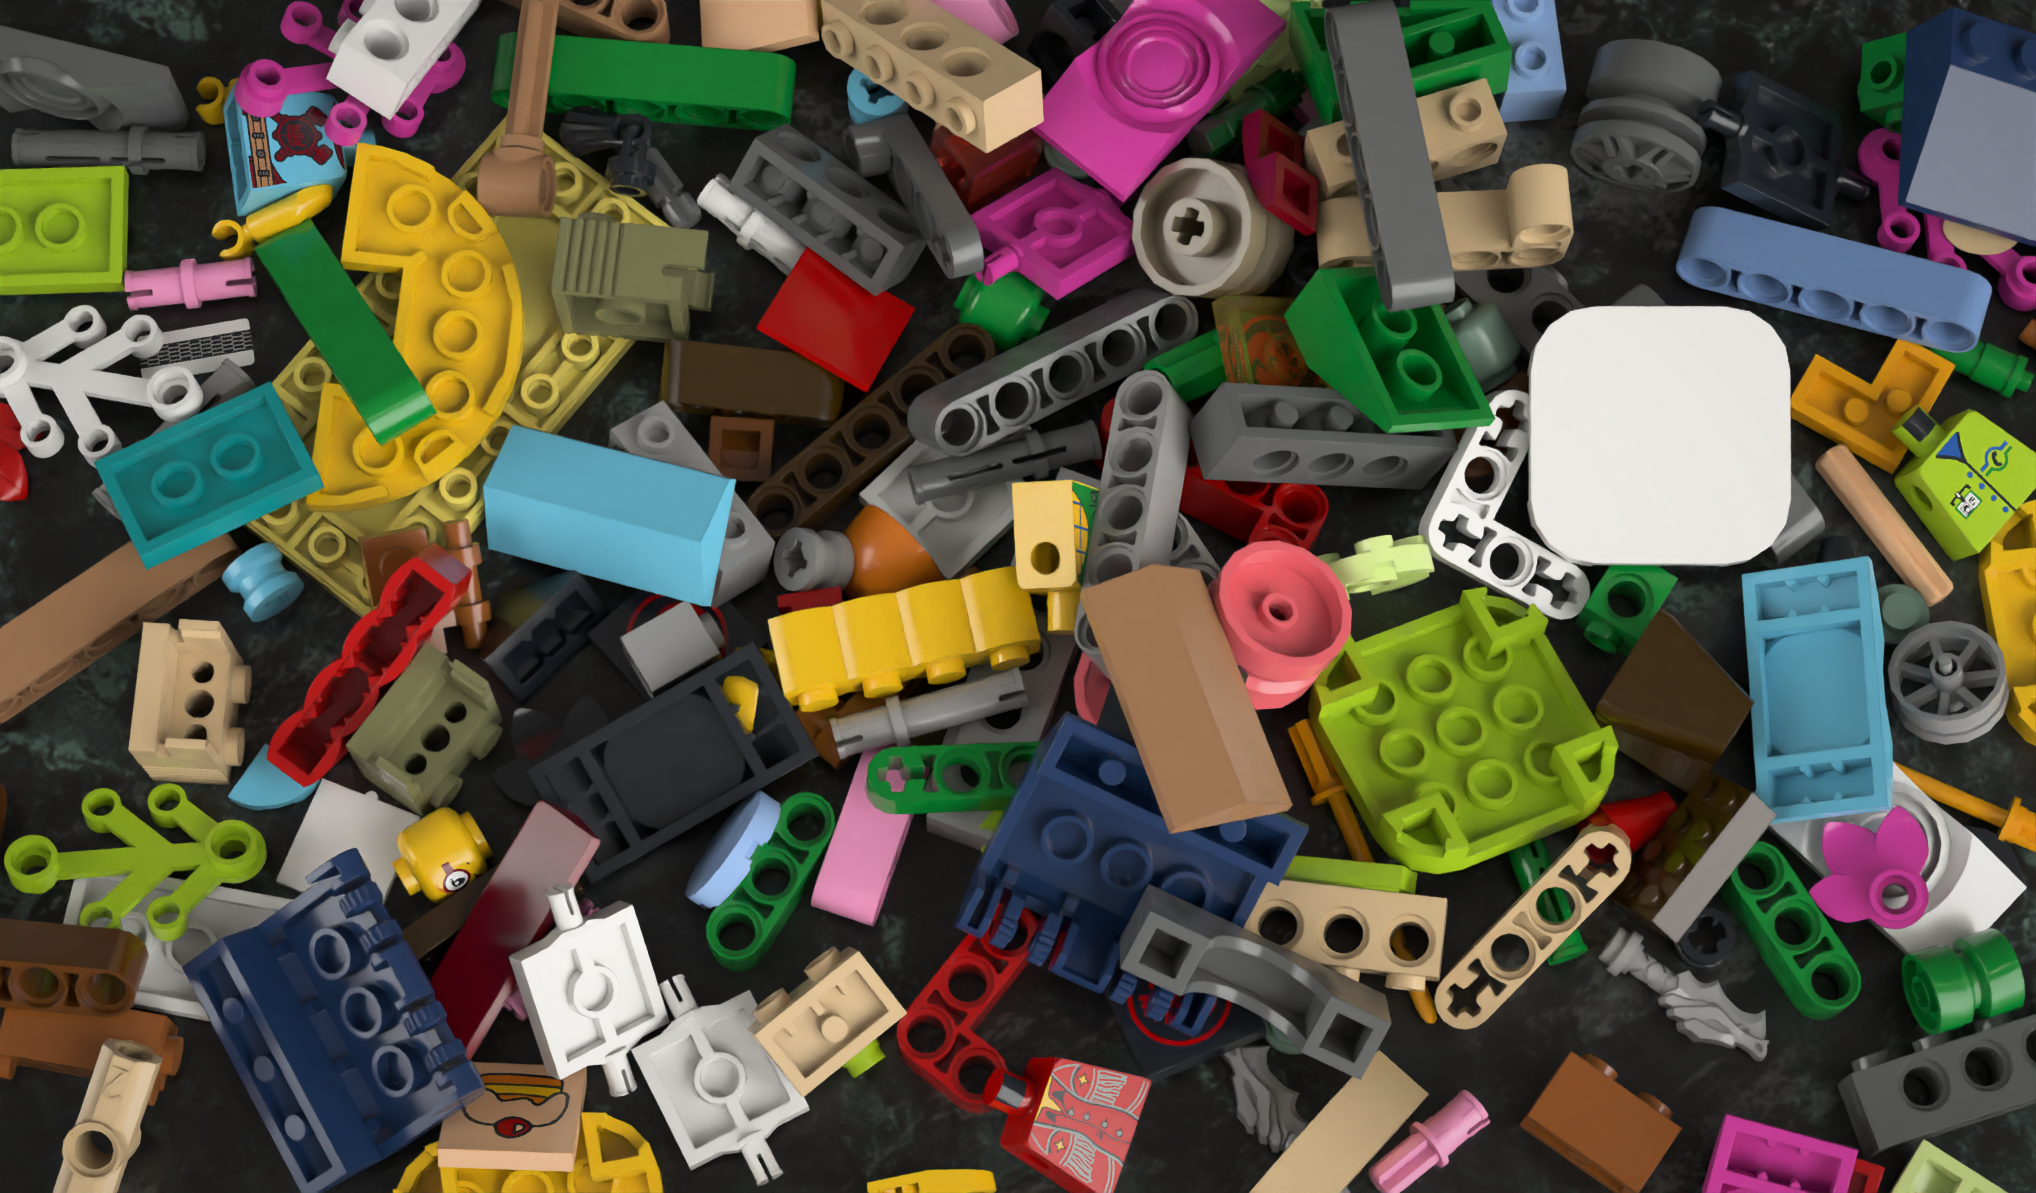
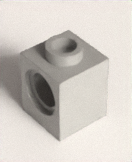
[620,601,727,699]

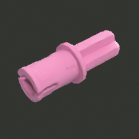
[1368,1090,1490,1193]

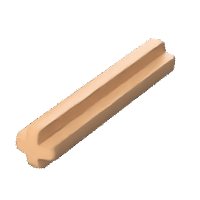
[1815,444,1953,607]

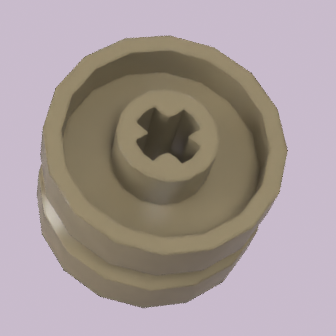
[1132,158,1295,301]

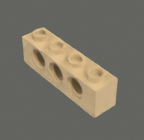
[821,0,1044,154]

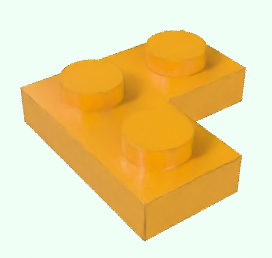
[1790,339,1956,474]

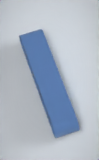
[1676,206,1992,353]

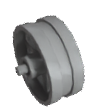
[1888,621,2009,745]

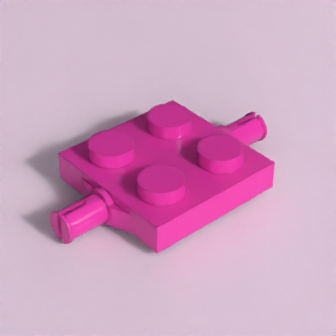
[970,167,1138,300]

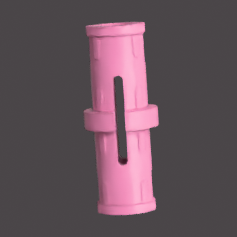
[124,257,257,311]

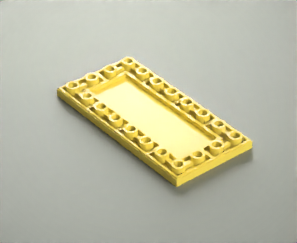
[242,116,697,618]

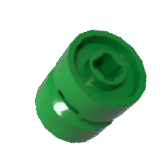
[1901,928,2025,1036]

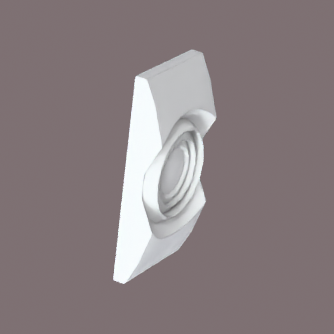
[1754,762,2027,955]

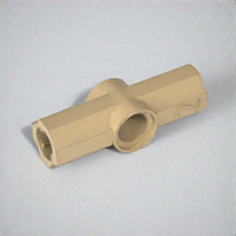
[53,1038,163,1193]

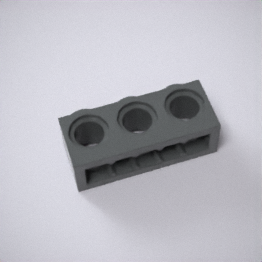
[728,123,927,296]

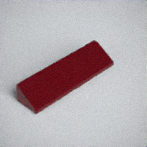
[429,800,601,1061]

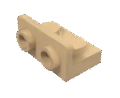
[746,946,907,1097]

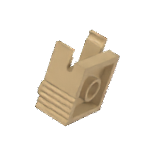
[128,619,252,785]

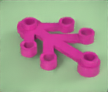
[234,0,466,146]
[1858,128,2036,311]

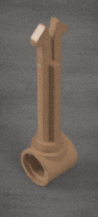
[477,0,559,218]

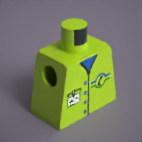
[1891,404,2036,561]

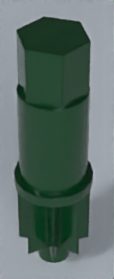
[1186,67,1307,159]

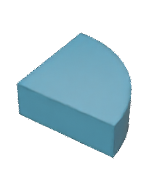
[228,743,321,811]

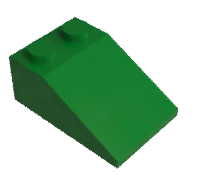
[1284,266,1496,433]

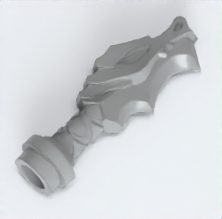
[1598,926,1770,1061]
[1221,1045,1350,1193]

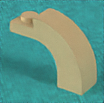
[1249,1050,1429,1193]

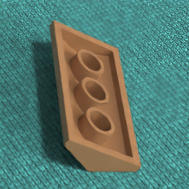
[1079,564,1292,834]

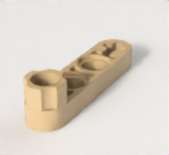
[1434,823,1632,1030]

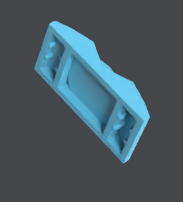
[1742,556,1893,824]

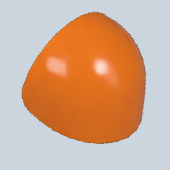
[842,504,943,600]

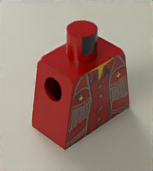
[983,1057,1152,1193]

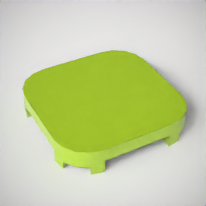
[1308,586,1619,874]

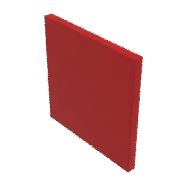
[756,247,916,393]

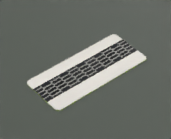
[137,318,255,379]

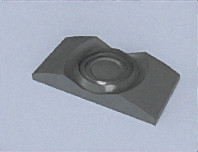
[0,25,190,132]

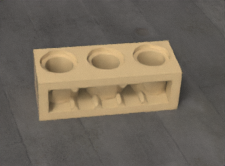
[1302,78,1508,204]
[1244,880,1448,992]

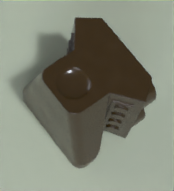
[1592,608,1755,794]

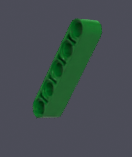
[490,32,797,131]
[254,217,437,447]

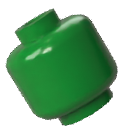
[953,271,1050,352]

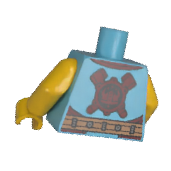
[195,77,376,261]

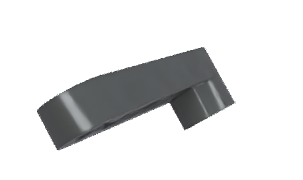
[843,113,984,279]

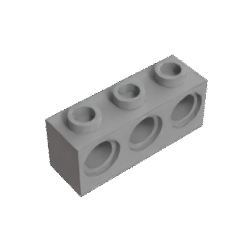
[608,400,775,609]

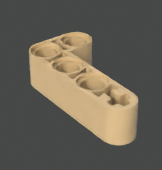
[1316,164,1574,271]

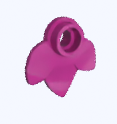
[1809,806,1929,930]

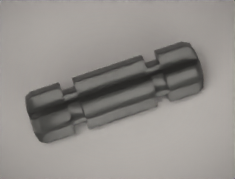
[613,125,702,229]

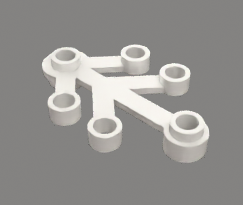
[0,305,203,467]

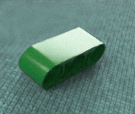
[706,792,836,972]
[1719,841,1861,1021]

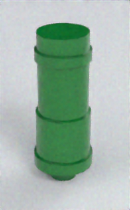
[1921,340,2035,399]

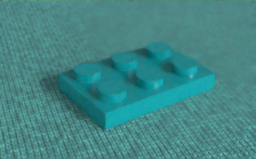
[94,381,324,570]

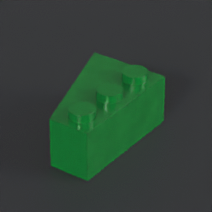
[1289,0,1512,126]

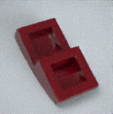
[1242,108,1319,237]

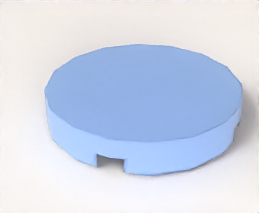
[685,789,781,909]

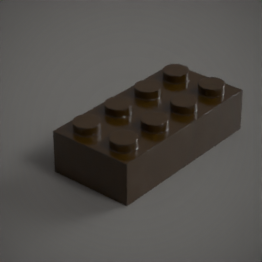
[1608,770,1777,944]

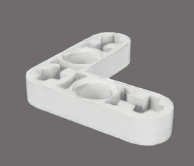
[1418,390,1590,620]

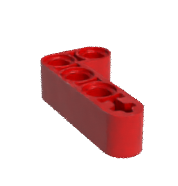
[1092,398,1329,553]
[896,903,1041,1114]

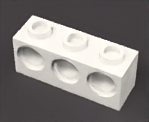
[326,0,482,120]

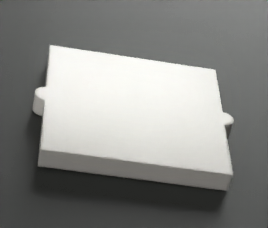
[276,778,421,905]

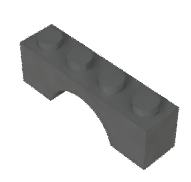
[1119,884,1392,1080]

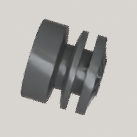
[1570,39,1723,194]

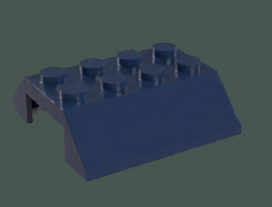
[954,711,1309,1038]
[182,848,486,1193]

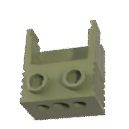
[551,212,715,343]
[345,642,503,818]

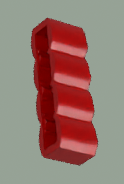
[267,543,472,788]

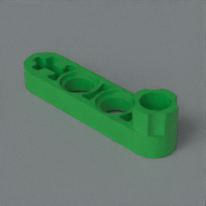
[865,741,1042,815]

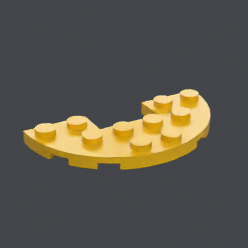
[305,142,525,512]

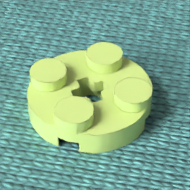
[1317,535,1435,600]

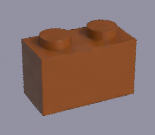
[1519,1051,1682,1193]

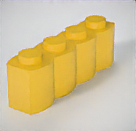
[768,566,1040,712]

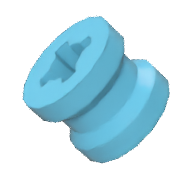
[847,68,909,124]
[222,542,304,622]

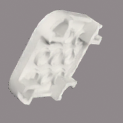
[1527,306,1791,567]

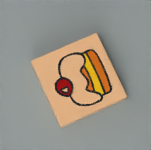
[437,1062,587,1172]

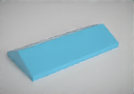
[483,425,736,606]

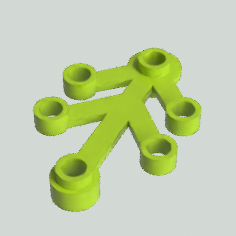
[4,783,267,941]

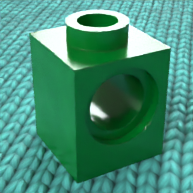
[1574,565,1678,657]

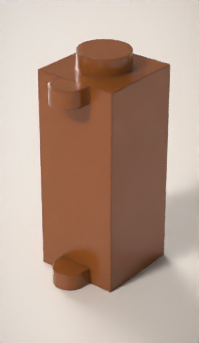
[0,1008,184,1106]

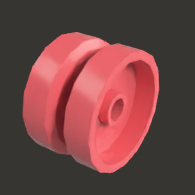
[1207,540,1352,710]

